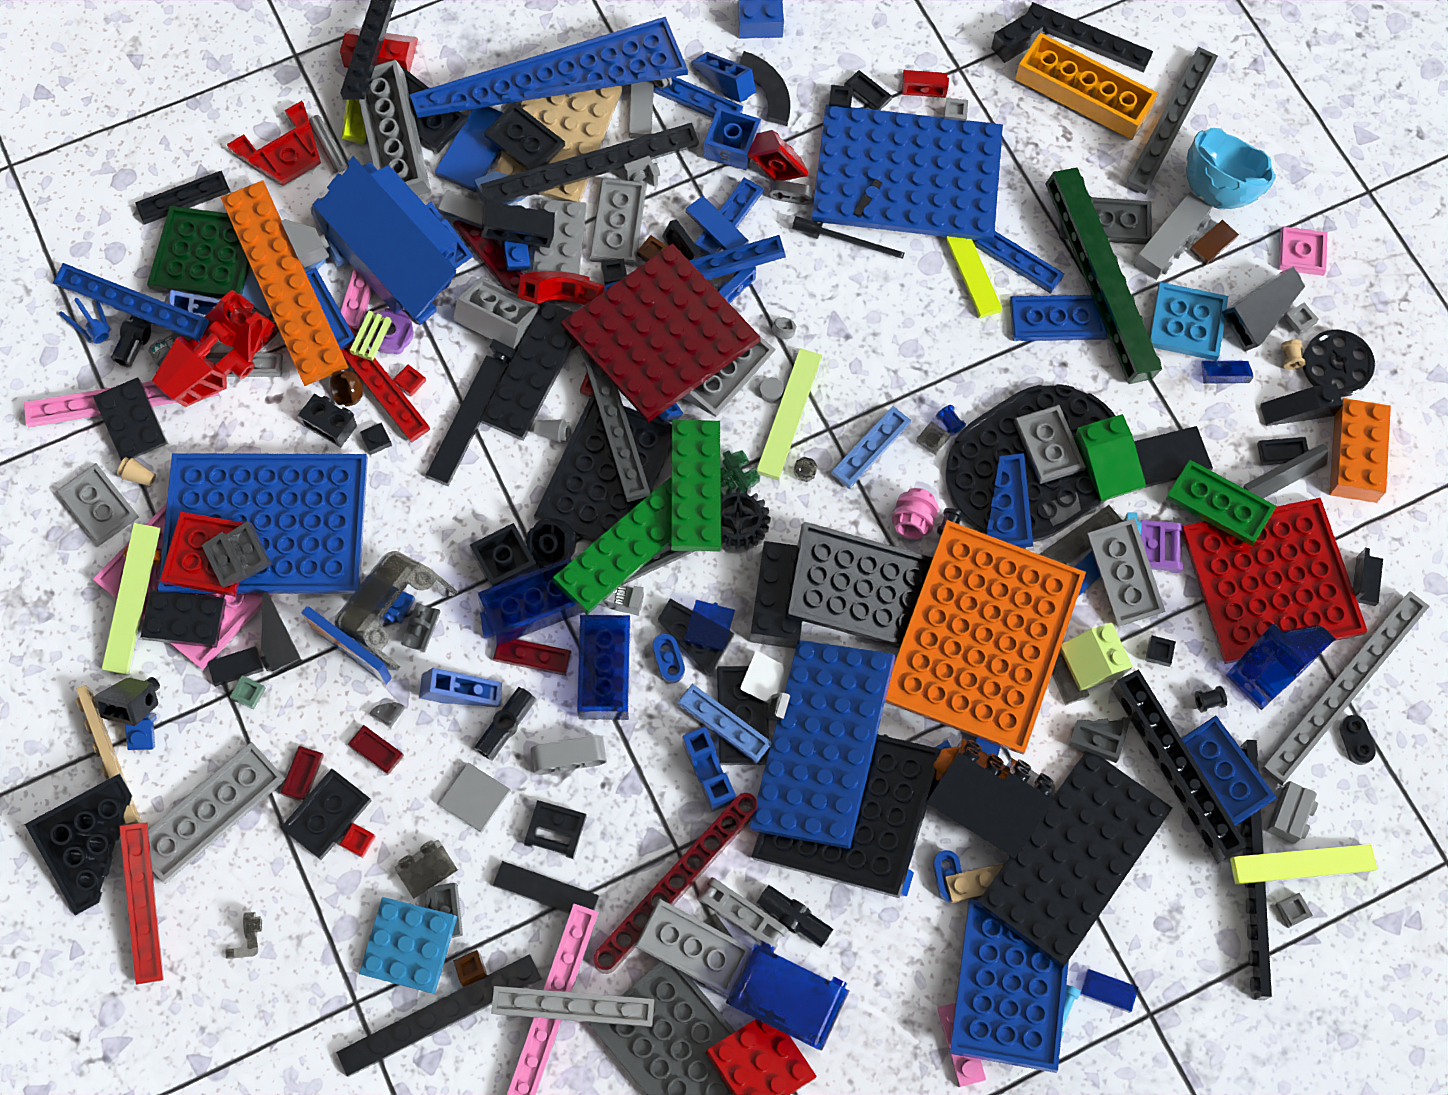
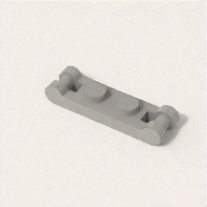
[697,877,788,952]

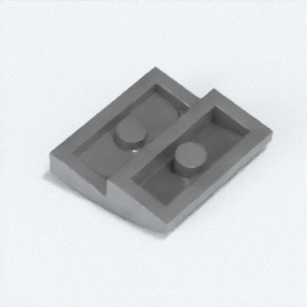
[202,521,272,587]

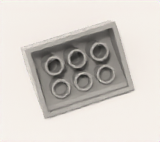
[683,337,776,417]

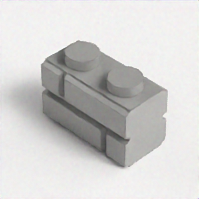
[1266,781,1318,844]

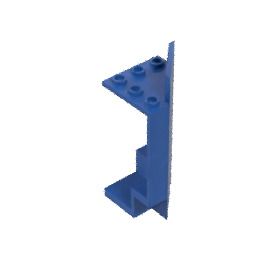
[312,156,458,319]

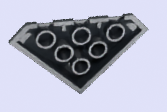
[24,773,133,915]

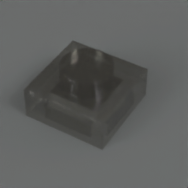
[916,421,950,455]

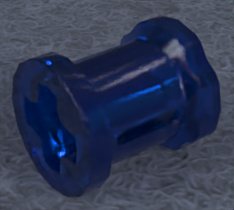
[935,405,966,436]

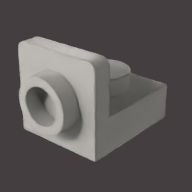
[624,156,660,186]

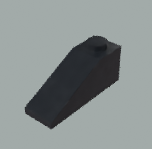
[1260,383,1343,426]
[260,592,302,674]

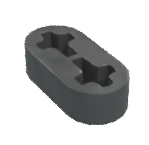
[770,180,814,205]

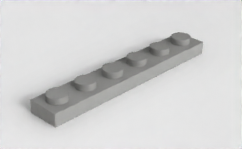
[491,986,654,1027]

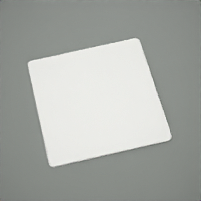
[741,651,791,704]

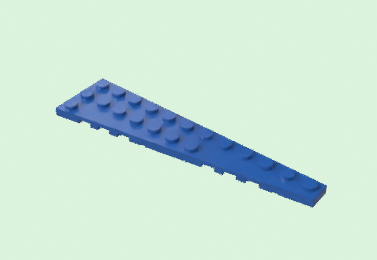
[410,16,688,118]

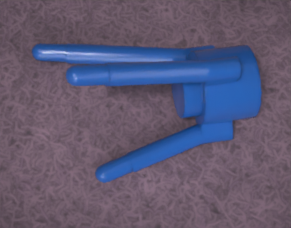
[59,298,111,344]

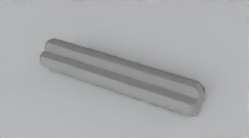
[309,115,346,172]

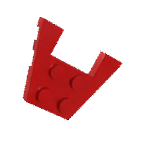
[227,100,321,186]

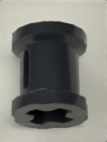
[937,508,965,535]
[1195,685,1227,713]

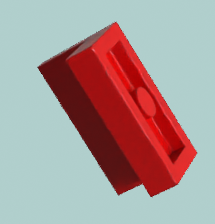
[902,70,949,98]

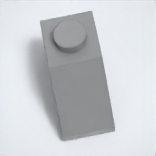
[281,219,330,268]

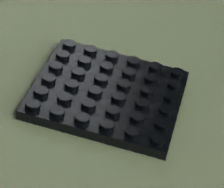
[751,734,942,899]

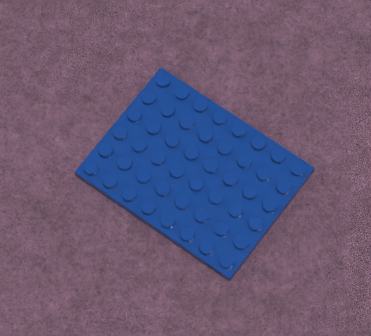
[812,104,1003,242]
[158,453,368,594]

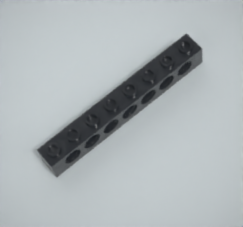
[1111,669,1247,864]

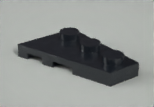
[658,598,734,677]

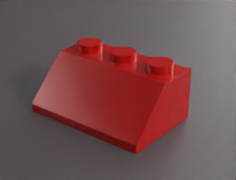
[340,28,418,72]

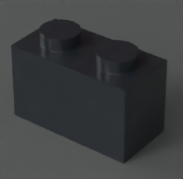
[991,12,1043,63]

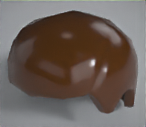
[330,370,363,407]

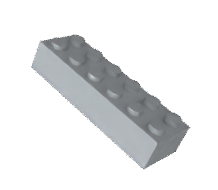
[359,60,431,196]

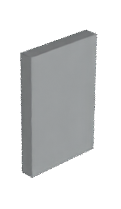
[1014,405,1086,484]
[56,463,139,546]

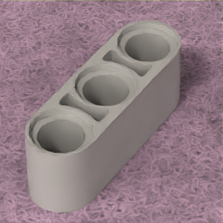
[531,735,607,775]

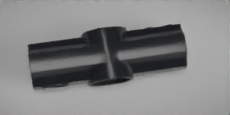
[111,316,152,368]
[474,686,537,761]
[756,885,834,949]

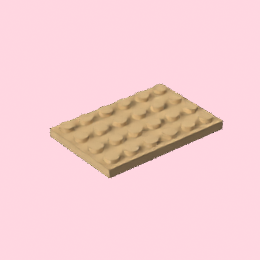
[495,86,622,202]

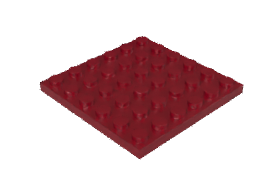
[561,243,761,423]

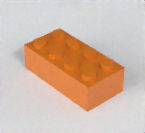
[1329,398,1391,503]

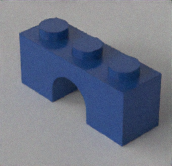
[682,726,736,812]

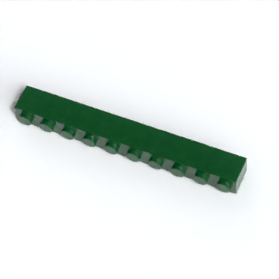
[1045,167,1162,384]

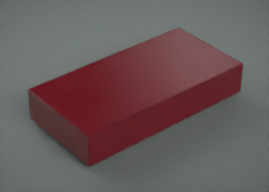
[348,725,404,775]
[280,746,324,802]

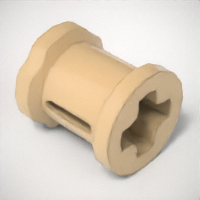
[1281,340,1305,370]

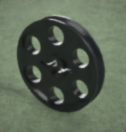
[1302,329,1375,397]

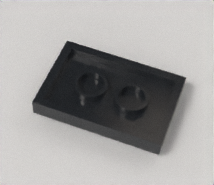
[484,102,566,170]
[93,377,168,461]
[140,590,226,648]
[280,768,372,860]

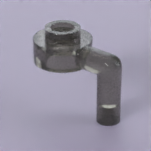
[225,911,262,959]

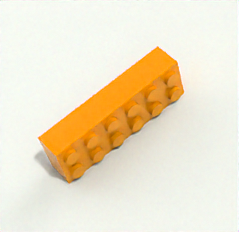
[1015,32,1158,140]

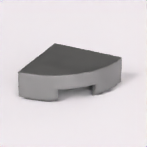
[369,702,405,728]

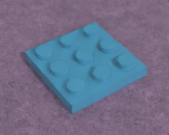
[1150,282,1229,361]
[359,897,458,994]

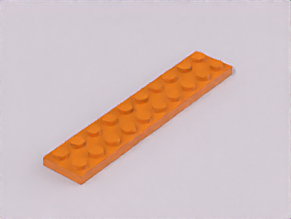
[220,180,349,386]

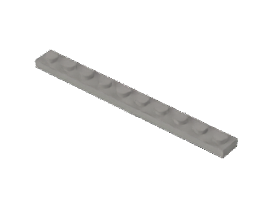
[1261,591,1430,785]

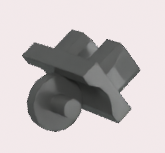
[401,603,441,652]

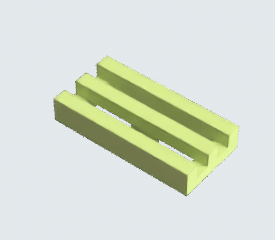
[350,311,392,361]

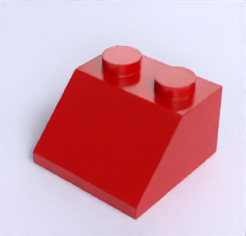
[747,130,809,181]

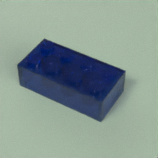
[478,558,584,646]
[577,615,631,720]

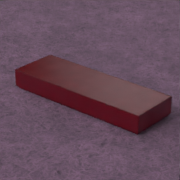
[493,636,572,676]

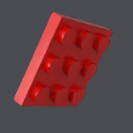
[160,512,255,596]
[705,1009,817,1095]

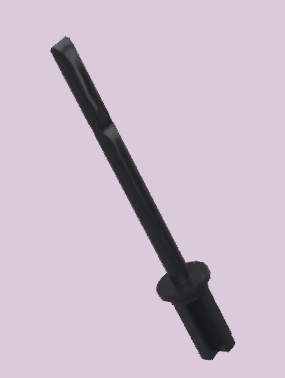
[792,216,905,259]

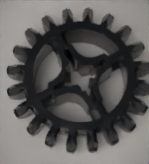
[721,487,771,552]

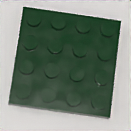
[147,206,250,299]

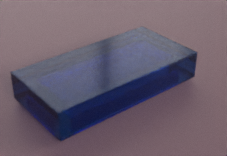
[1080,969,1139,1013]

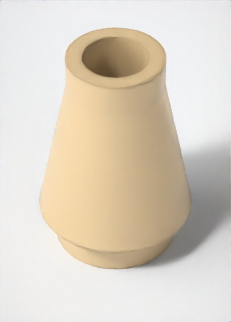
[117,457,156,487]

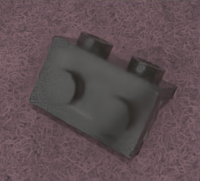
[394,840,458,899]

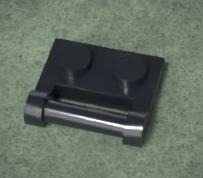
[524,800,587,859]

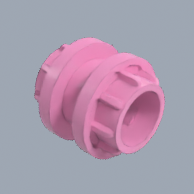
[892,488,939,540]

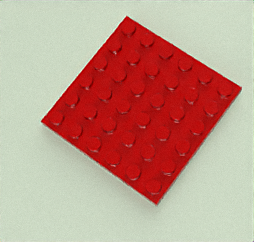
[1182,497,1368,664]

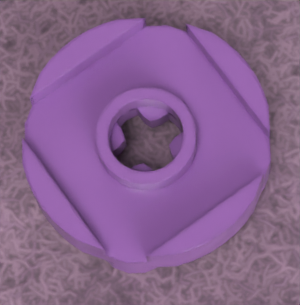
[366,308,414,355]

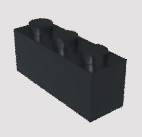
[481,202,555,248]

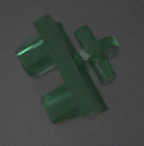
[720,450,760,494]

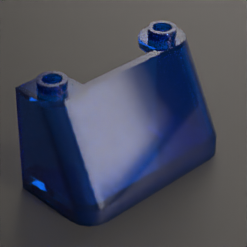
[726,941,850,1051]

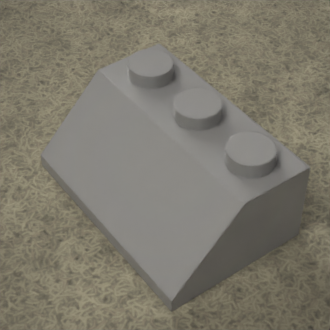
[453,277,540,350]

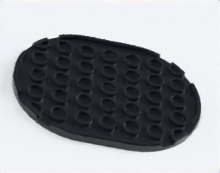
[945,384,1116,542]

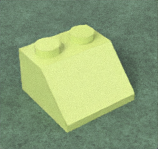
[1060,623,1133,691]

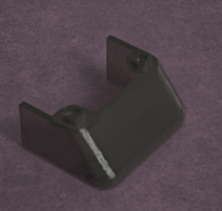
[334,551,458,671]

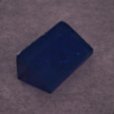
[1201,361,1254,384]

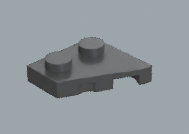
[1068,717,1131,763]

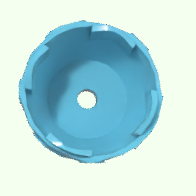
[1186,128,1276,209]

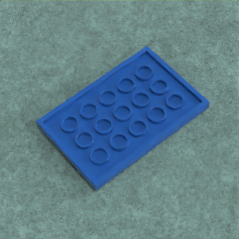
[949,898,1069,1073]

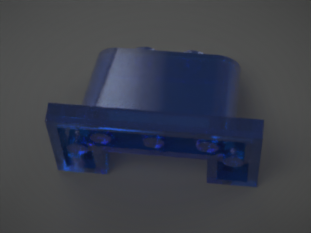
[1226,624,1336,710]

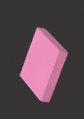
[1278,226,1328,276]

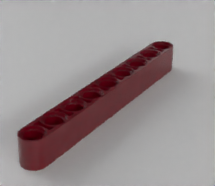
[593,793,757,974]

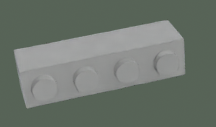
[1134,192,1213,280]

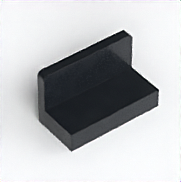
[1353,547,1384,606]

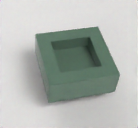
[230,675,266,710]

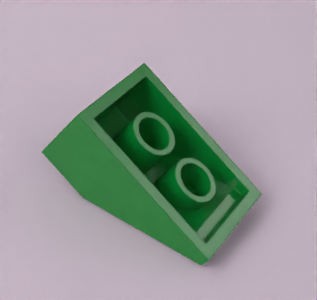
[1074,414,1146,502]

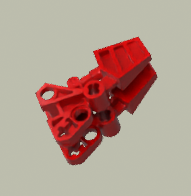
[152,290,279,407]

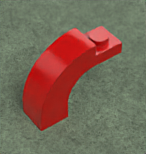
[518,271,604,305]

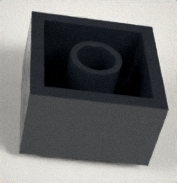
[470,523,538,595]

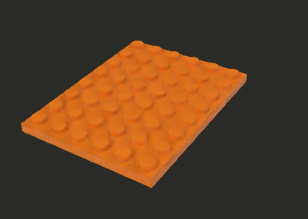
[885,520,1086,755]

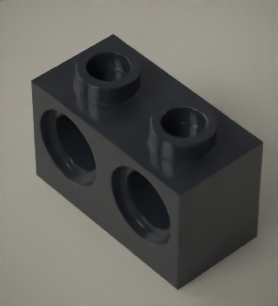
[298,393,357,448]

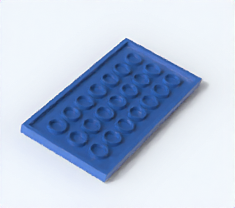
[749,640,896,849]

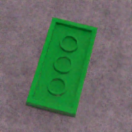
[1166,460,1276,547]

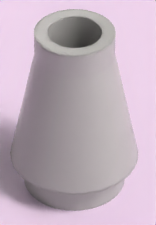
[534,419,571,443]

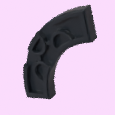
[739,51,791,127]

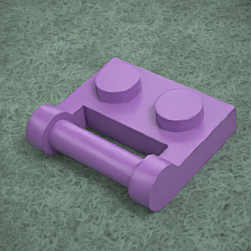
[1140,520,1183,573]

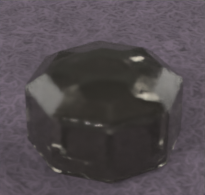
[793,457,818,482]

